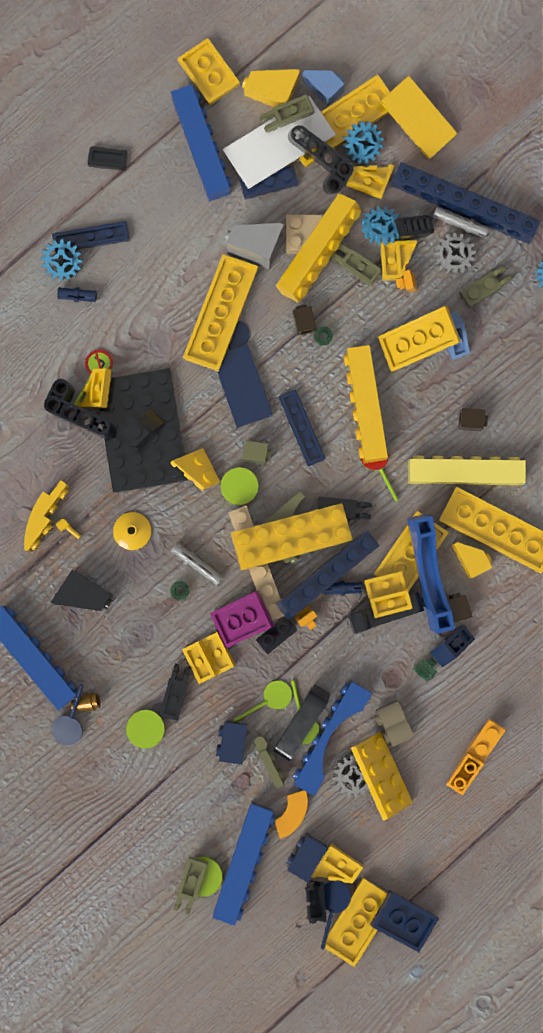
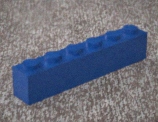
[171,84,232,202]
[0,606,78,711]
[212,801,276,926]

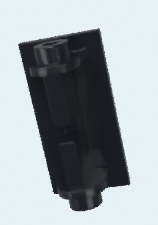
[256,616,298,655]
[305,880,327,924]

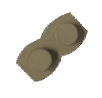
[374,700,414,747]

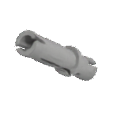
[433,206,490,239]
[170,542,224,586]

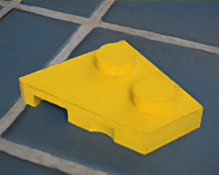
[380,240,417,281]
[77,368,111,409]
[171,448,220,490]

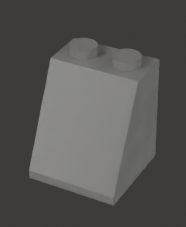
[224,223,283,270]

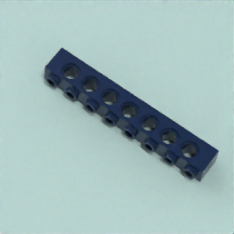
[391,162,541,244]

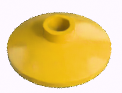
[113,512,151,550]

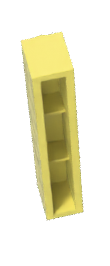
[408,456,526,485]

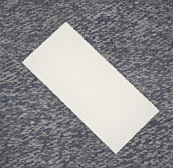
[222,96,336,189]

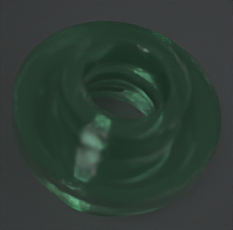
[314,327,333,346]
[170,581,190,600]

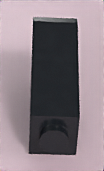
[51,570,113,611]

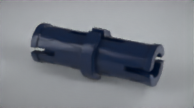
[57,287,97,303]
[324,581,362,596]

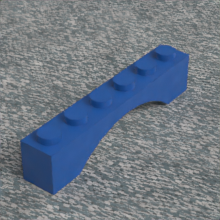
[407,514,455,634]
[293,681,372,796]

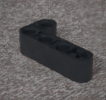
[288,125,354,195]
[44,379,116,439]
[347,592,425,634]
[273,684,331,762]

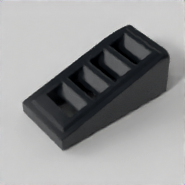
[395,215,434,238]

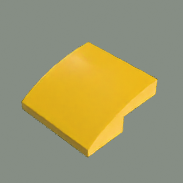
[364,571,413,618]
[182,632,236,684]

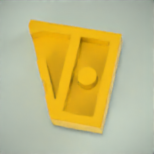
[346,165,394,199]
[311,844,363,883]

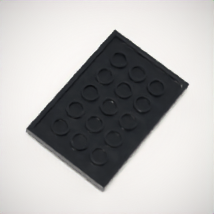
[99,368,189,493]

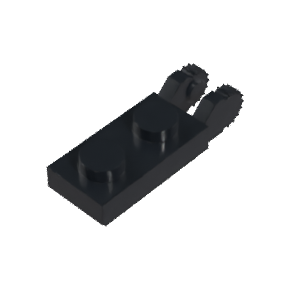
[317,497,372,520]
[159,663,191,721]

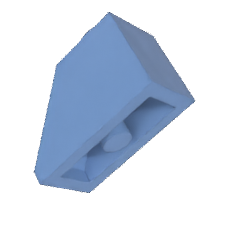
[302,70,345,106]
[447,312,470,360]

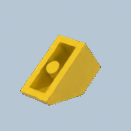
[451,542,493,579]

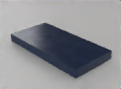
[217,344,273,428]

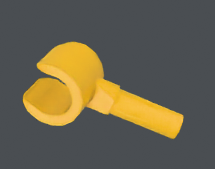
[56,519,81,539]

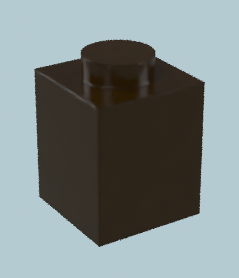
[292,305,316,336]
[458,408,488,431]
[447,592,473,623]

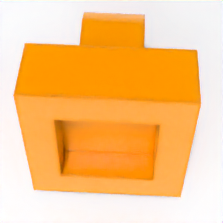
[396,270,418,293]
[294,605,317,630]

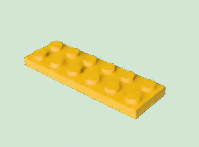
[299,75,390,168]
[183,254,258,372]
[438,487,543,574]
[231,503,353,571]

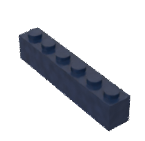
[275,531,380,619]

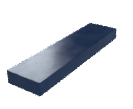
[52,221,130,253]
[278,389,325,467]

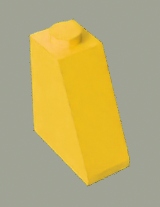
[242,69,300,107]

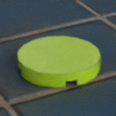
[220,467,258,505]
[126,709,165,749]
[197,856,223,897]

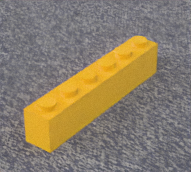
[276,193,362,303]
[343,345,388,463]

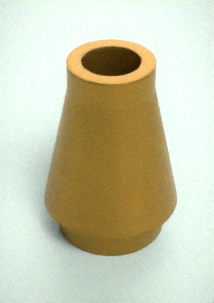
[70,692,101,711]

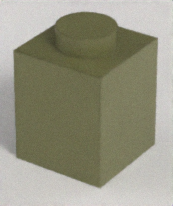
[242,440,271,465]

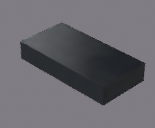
[88,146,128,171]

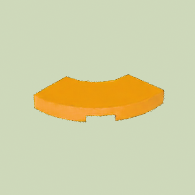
[274,790,308,839]

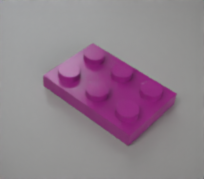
[210,590,275,648]

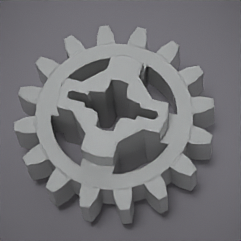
[434,233,476,275]
[333,754,370,798]

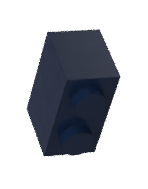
[216,721,248,765]
[286,833,328,883]

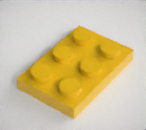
[177,38,240,106]

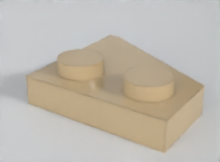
[286,215,323,254]

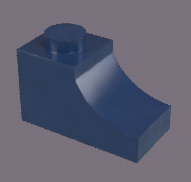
[430,624,475,667]

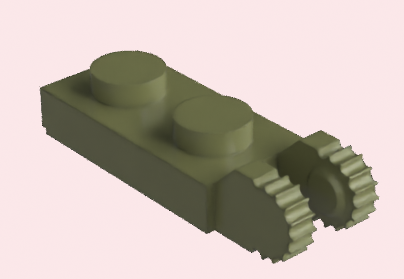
[260,95,315,133]
[331,243,382,287]
[459,265,514,308]
[254,735,286,788]
[173,856,208,915]

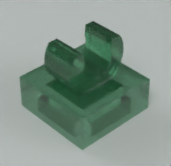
[412,657,437,682]

